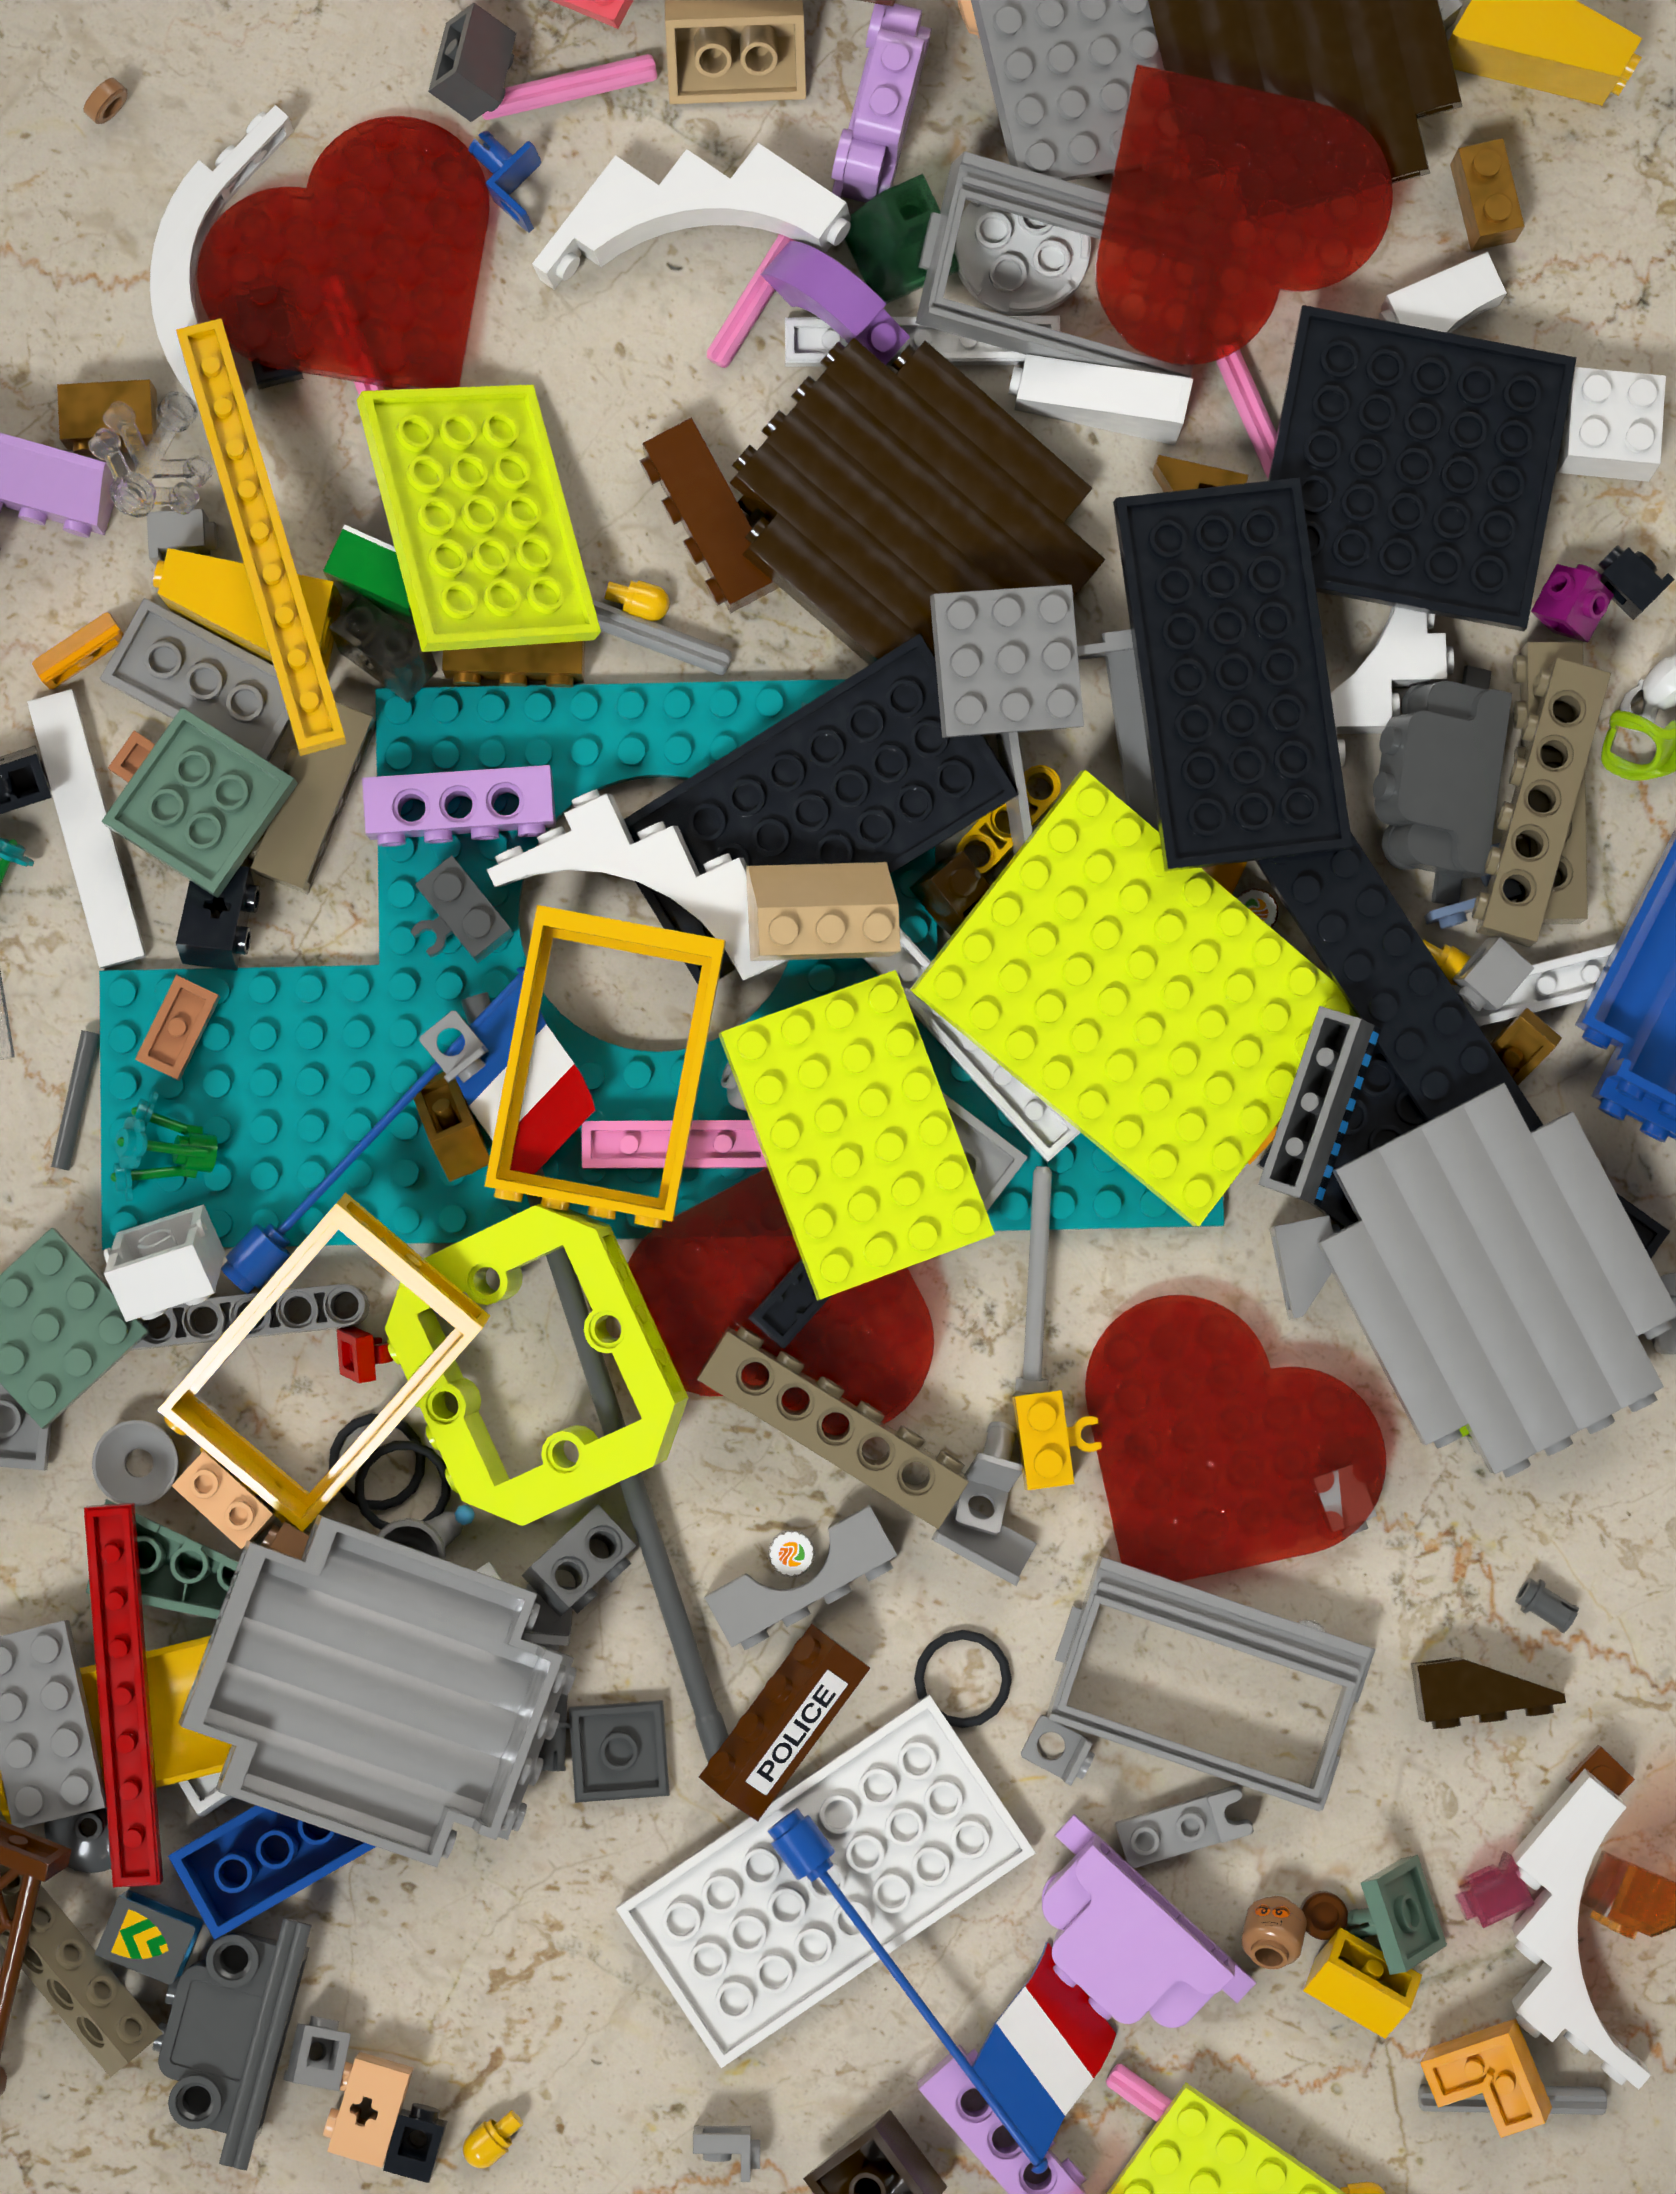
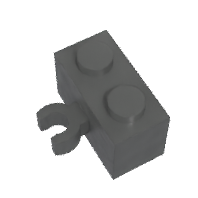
[428,3,517,122]
[411,855,514,964]

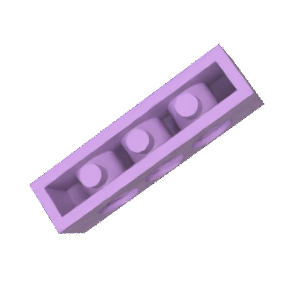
[362,765,556,847]
[917,2044,1087,2194]

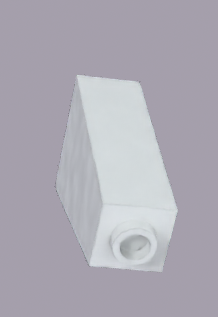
[1008,354,1193,445]

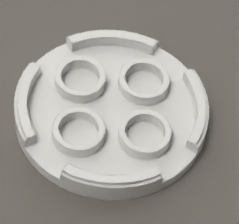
[953,201,1091,316]

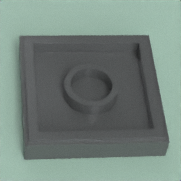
[569,1700,670,1803]

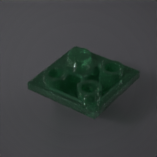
[844,174,960,304]

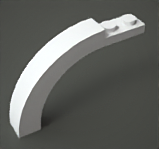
[150,105,294,410]

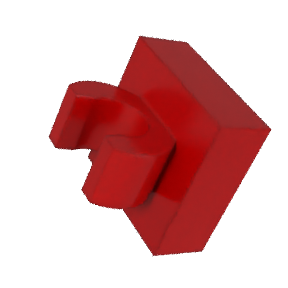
[336,1326,393,1384]

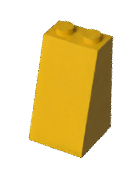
[1448,0,1642,106]
[153,548,343,674]

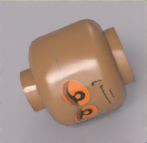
[1241,1896,1307,1969]

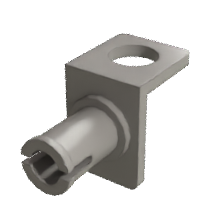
[954,1422,1023,1535]

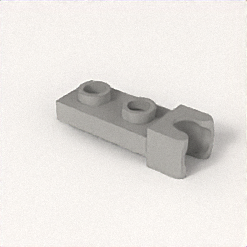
[1116,1785,1254,1868]

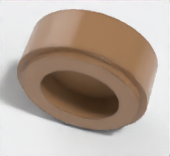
[83,78,127,124]

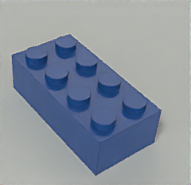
[168,1805,376,1940]

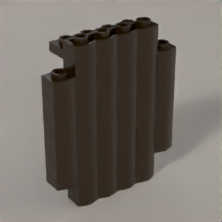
[1148,0,1463,222]
[730,337,1105,665]

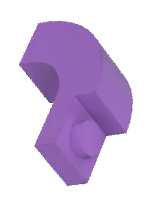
[761,241,910,365]

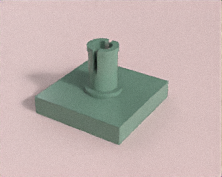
[1347,1855,1447,1975]

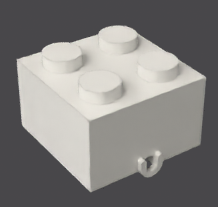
[1558,367,1666,482]
[104,1204,225,1322]

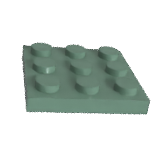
[102,707,298,898]
[0,1228,150,1429]

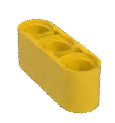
[955,765,1061,877]

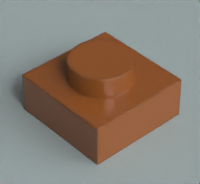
[1565,1745,1635,1796]

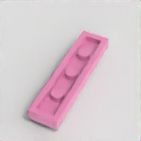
[582,1120,768,1169]

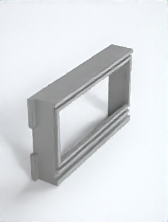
[915,151,1225,378]
[996,629,1159,855]
[1046,1556,1375,1811]

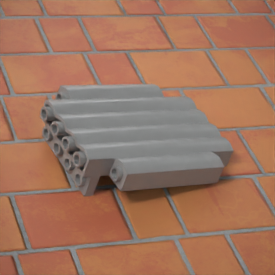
[1317,1083,1676,1478]
[179,1514,576,1867]

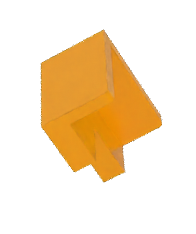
[1420,2018,1552,2138]

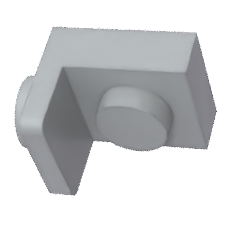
[521,1584,575,1651]
[693,2126,760,2182]

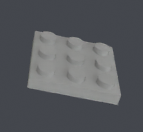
[930,585,1084,738]

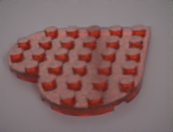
[1095,65,1393,366]
[197,116,490,389]
[628,1167,934,1435]
[1085,1295,1386,1582]

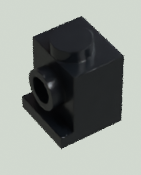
[1598,545,1675,620]
[383,2103,448,2183]

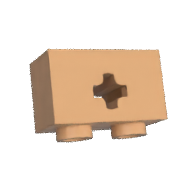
[172,1450,276,1550]
[323,2052,414,2168]

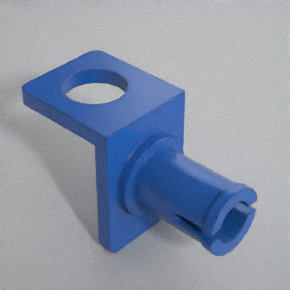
[468,131,541,233]

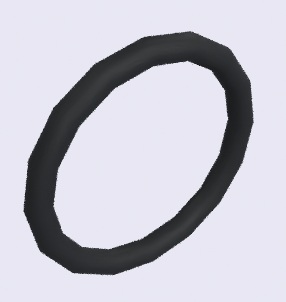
[329,1413,426,1510]
[354,1441,451,1530]
[914,1630,1012,1728]

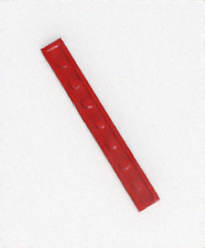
[84,1503,163,1888]

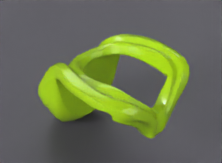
[1601,709,1676,781]

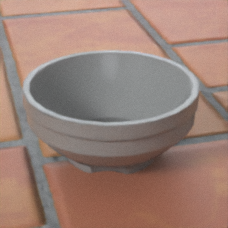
[92,1420,179,1506]

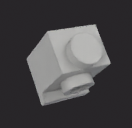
[147,509,218,567]
[283,2016,351,2091]

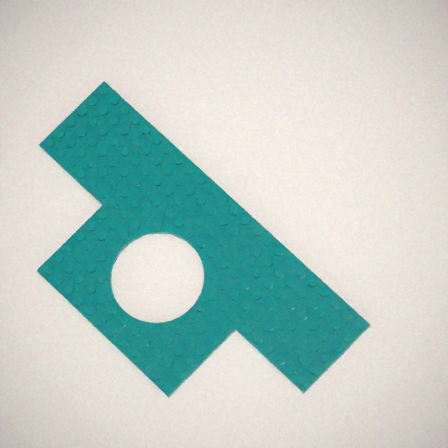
[99,679,1224,1251]

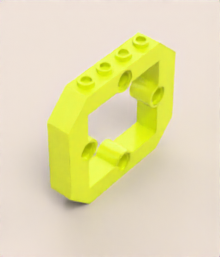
[385,1204,689,1526]

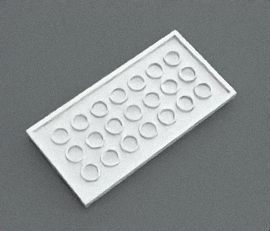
[616,1694,1035,2068]

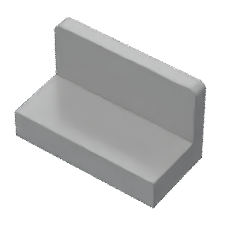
[932,1500,1037,1586]

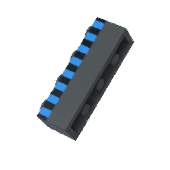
[1258,1006,1381,1206]

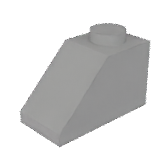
[1269,1215,1340,1320]

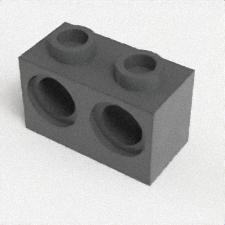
[522,1504,636,1617]

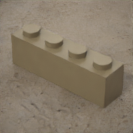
[248,702,376,895]

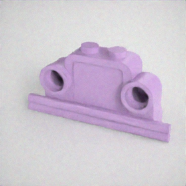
[831,3,932,208]
[1042,1814,1256,2028]

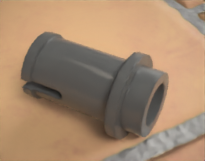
[1515,1578,1579,1633]

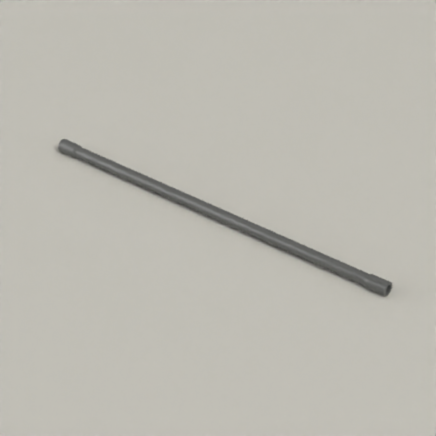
[461,992,729,1763]

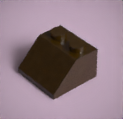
[803,2110,947,2194]

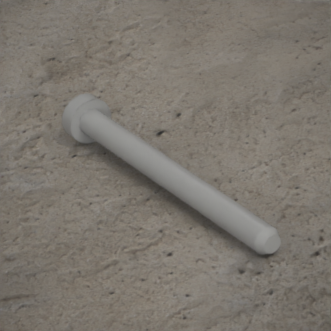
[1015,1166,1052,1393]

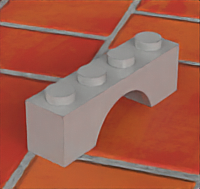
[704,1505,897,1650]

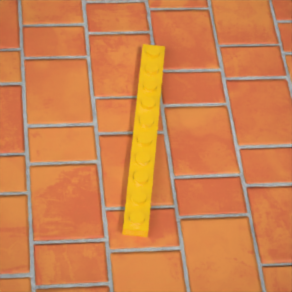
[176,318,346,756]

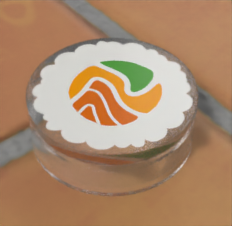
[768,1530,815,1577]

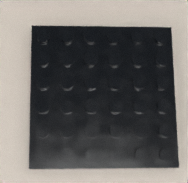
[1268,305,1577,632]

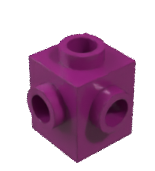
[1531,564,1614,643]

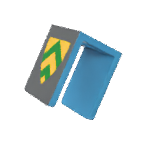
[95,1890,203,1985]

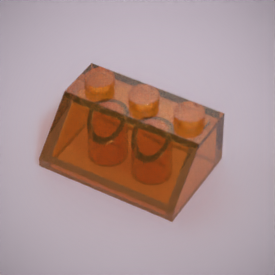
[1581,1850,1676,1940]

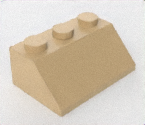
[665,0,806,104]
[746,862,901,961]

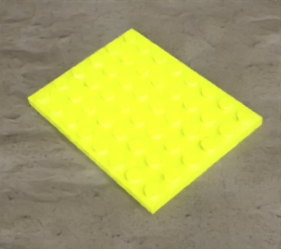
[910,770,1357,1226]

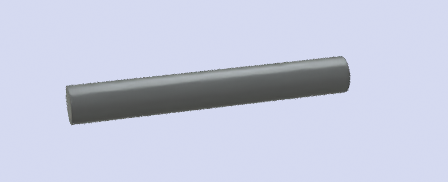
[51,1030,100,1171]

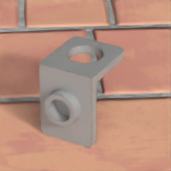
[419,1011,489,1083]
[1021,1715,1095,1786]

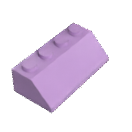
[0,433,120,538]

